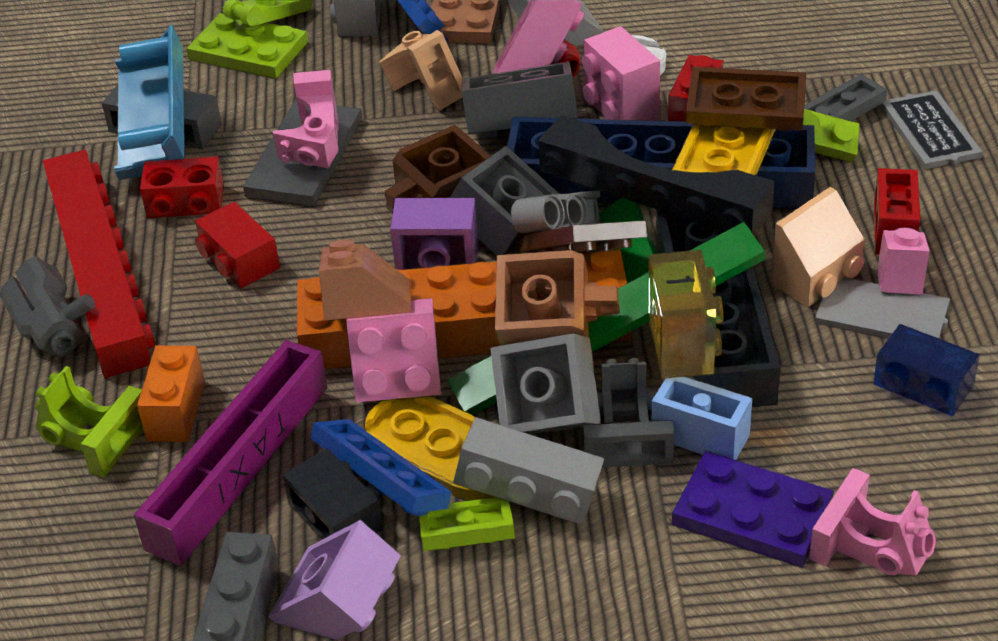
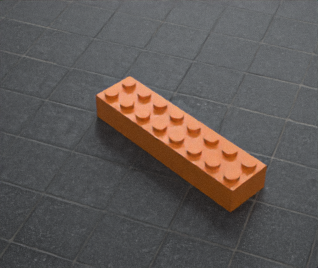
[297,250,631,369]

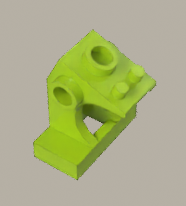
[35,366,143,478]

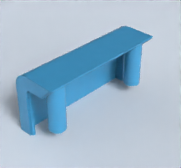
[114,24,185,180]

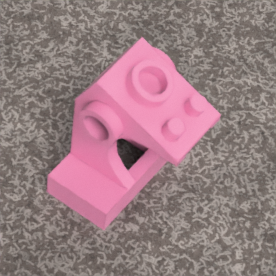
[273,70,339,168]
[809,468,936,576]

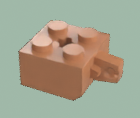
[495,250,620,346]

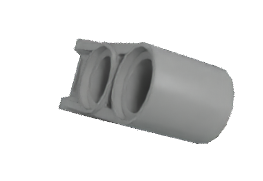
[511,191,602,234]

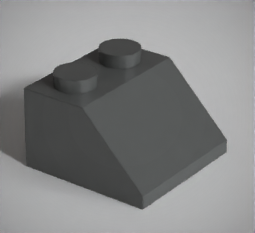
[450,146,559,255]

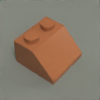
[319,240,411,321]

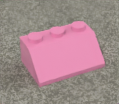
[492,0,584,74]

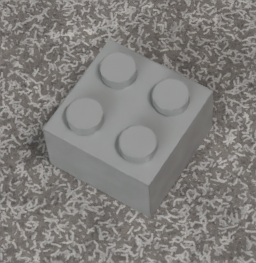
[490,333,601,435]

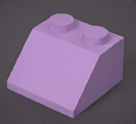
[268,520,401,640]

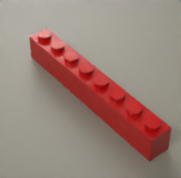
[42,149,155,378]

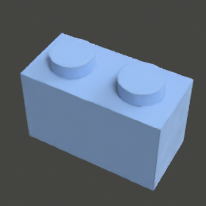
[652,372,752,460]

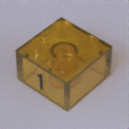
[649,250,723,379]

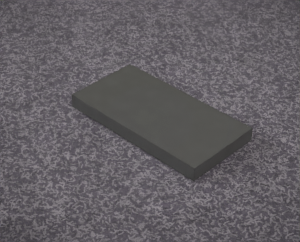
[243,100,363,206]

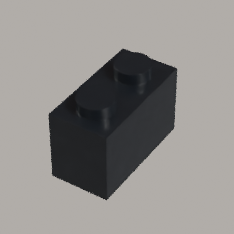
[282,448,383,540]

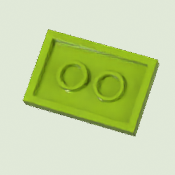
[186,13,308,79]

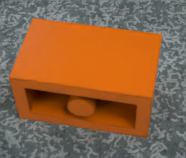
[137,345,205,442]

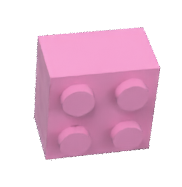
[582,26,660,121]
[347,298,441,403]

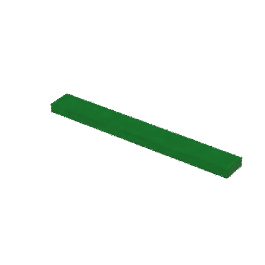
[447,222,766,415]

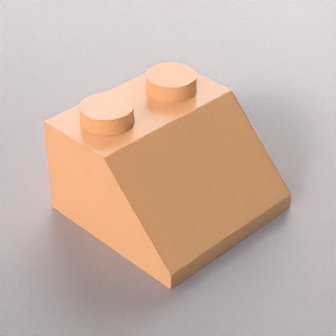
[772,187,865,308]

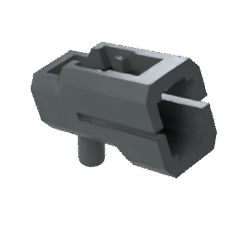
[0,256,95,358]

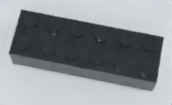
[656,209,780,407]

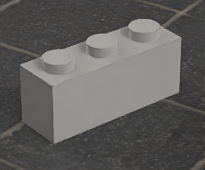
[453,417,604,525]

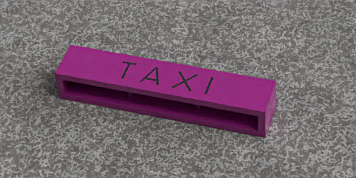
[134,340,328,566]

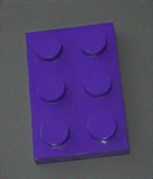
[672,451,834,568]

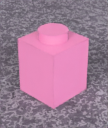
[877,228,930,295]

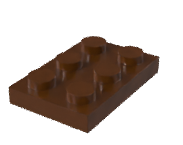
[686,67,806,131]
[518,221,647,253]

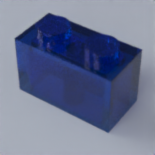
[873,324,980,416]

